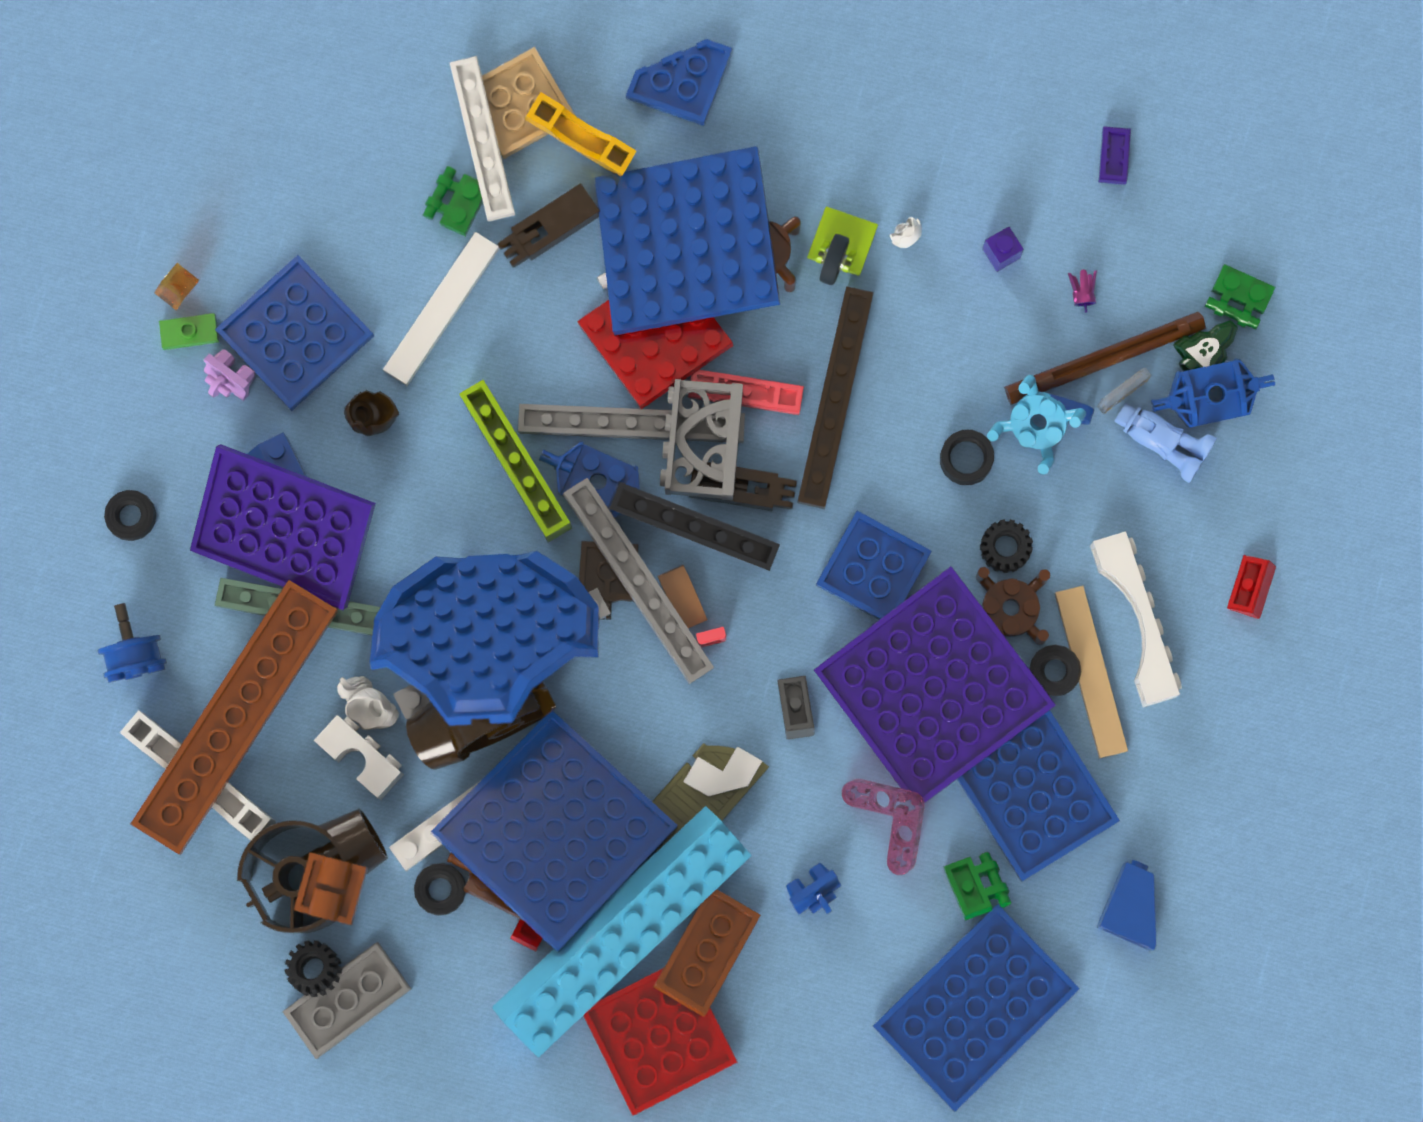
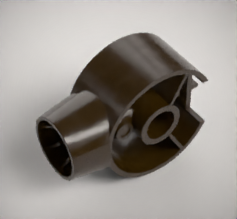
[406,680,557,770]
[237,808,388,933]

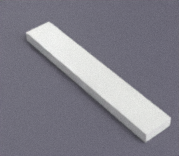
[450,56,515,222]
[383,232,499,386]

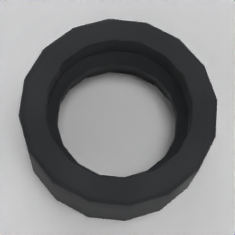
[940,430,994,485]

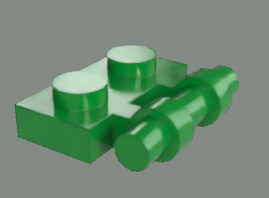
[423,166,483,237]
[1204,264,1275,330]
[943,852,1011,921]

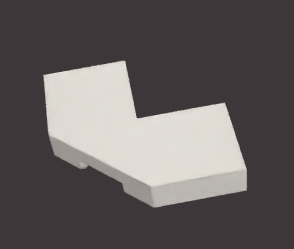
[683,747,762,797]

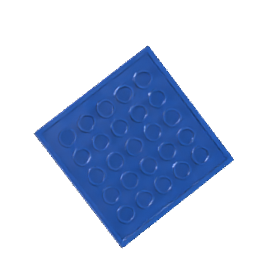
[594,146,780,335]
[431,711,678,952]

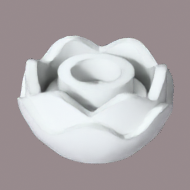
[890,217,922,248]

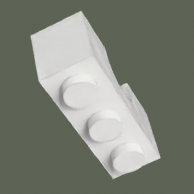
[314,715,404,800]

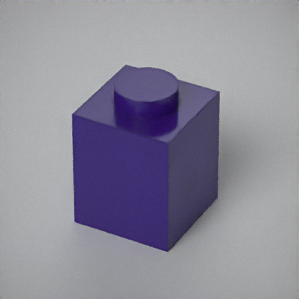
[982,226,1024,272]

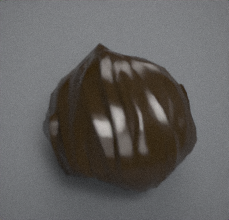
[344,390,399,436]

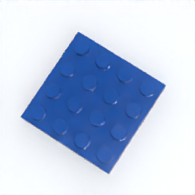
[215,255,374,411]

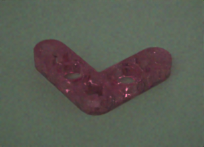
[842,779,924,875]

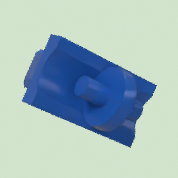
[786,863,841,915]

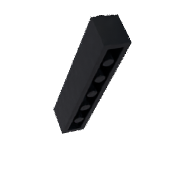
[608,481,780,571]

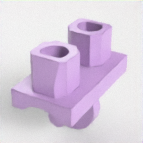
[204,349,255,401]

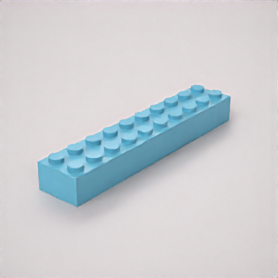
[492,806,752,1058]

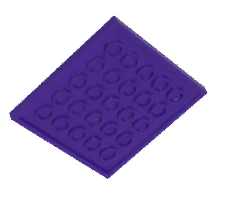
[814,566,1056,809]

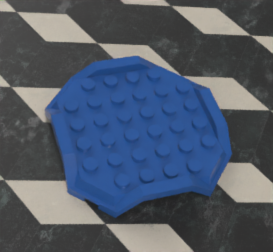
[370,551,600,726]

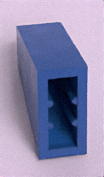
[1096,860,1156,951]

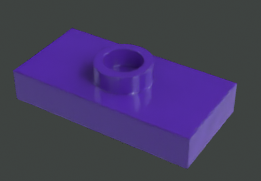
[1098,126,1131,185]

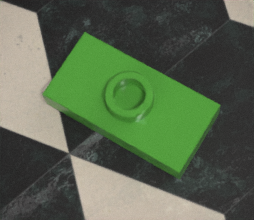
[159,313,219,350]

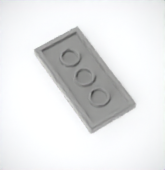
[282,942,411,1059]

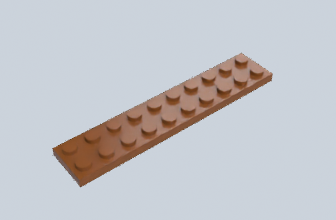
[130,580,338,855]

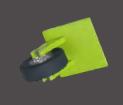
[807,206,878,285]

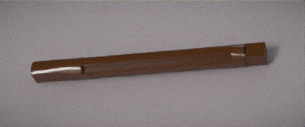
[1004,312,1206,405]

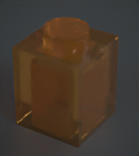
[154,263,199,310]

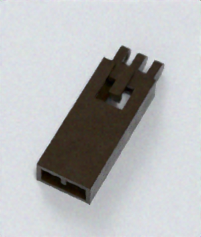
[497,183,600,268]
[689,462,797,511]

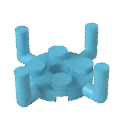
[987,375,1086,475]

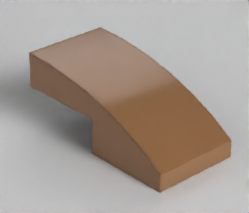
[657,565,708,628]

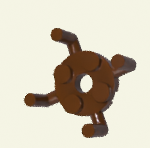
[769,216,801,292]
[976,567,1050,645]

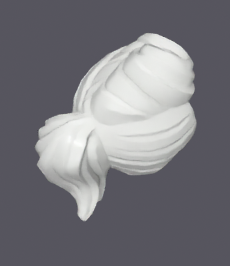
[337,676,399,730]

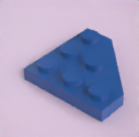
[626,39,732,126]

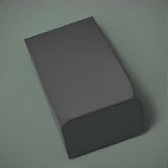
[777,676,815,740]

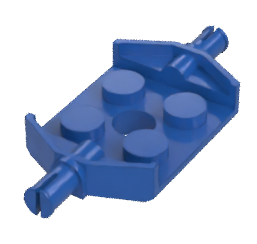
[1151,358,1275,428]
[539,441,640,519]

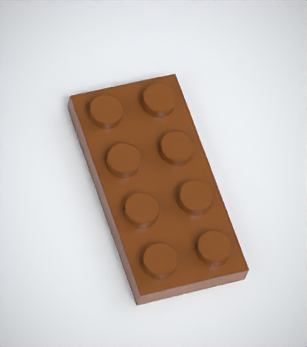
[653,889,761,1017]

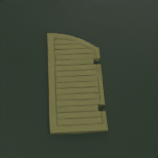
[652,743,769,853]

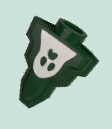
[1173,320,1238,371]

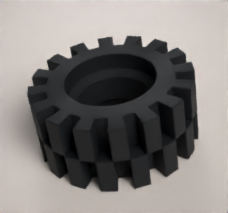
[980,519,1033,573]
[284,940,342,997]

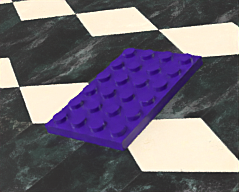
[190,444,376,610]

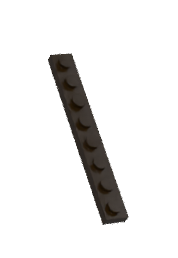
[797,286,874,509]

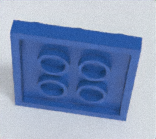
[816,510,932,620]

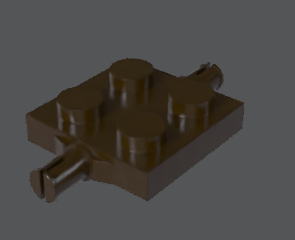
[579,541,639,620]

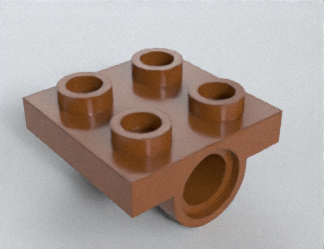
[294,853,368,925]

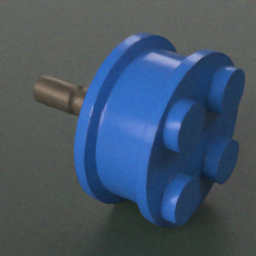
[98,603,167,683]

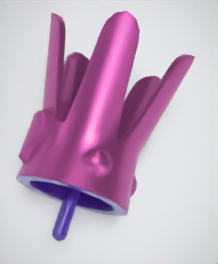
[1068,269,1097,313]

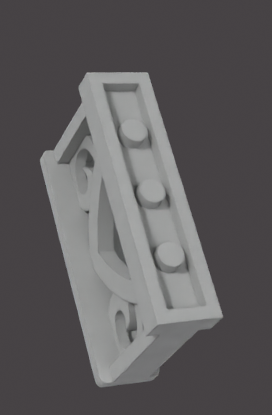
[660,379,743,501]

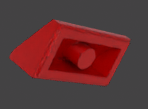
[1227,555,1276,619]

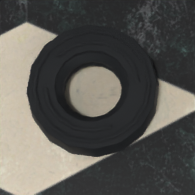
[104,490,156,541]
[1029,645,1081,696]
[414,863,466,916]

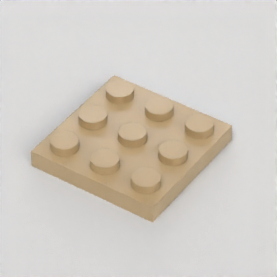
[482,47,575,159]

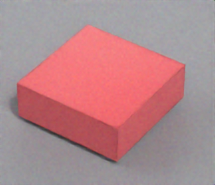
[696,627,726,648]

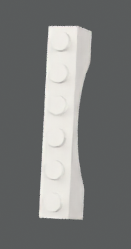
[1090,531,1182,707]
[120,710,276,840]

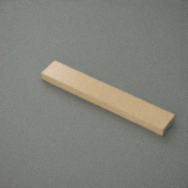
[1055,586,1128,759]

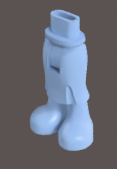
[1114,403,1217,483]

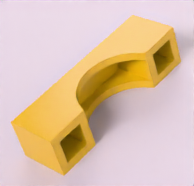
[524,92,637,176]

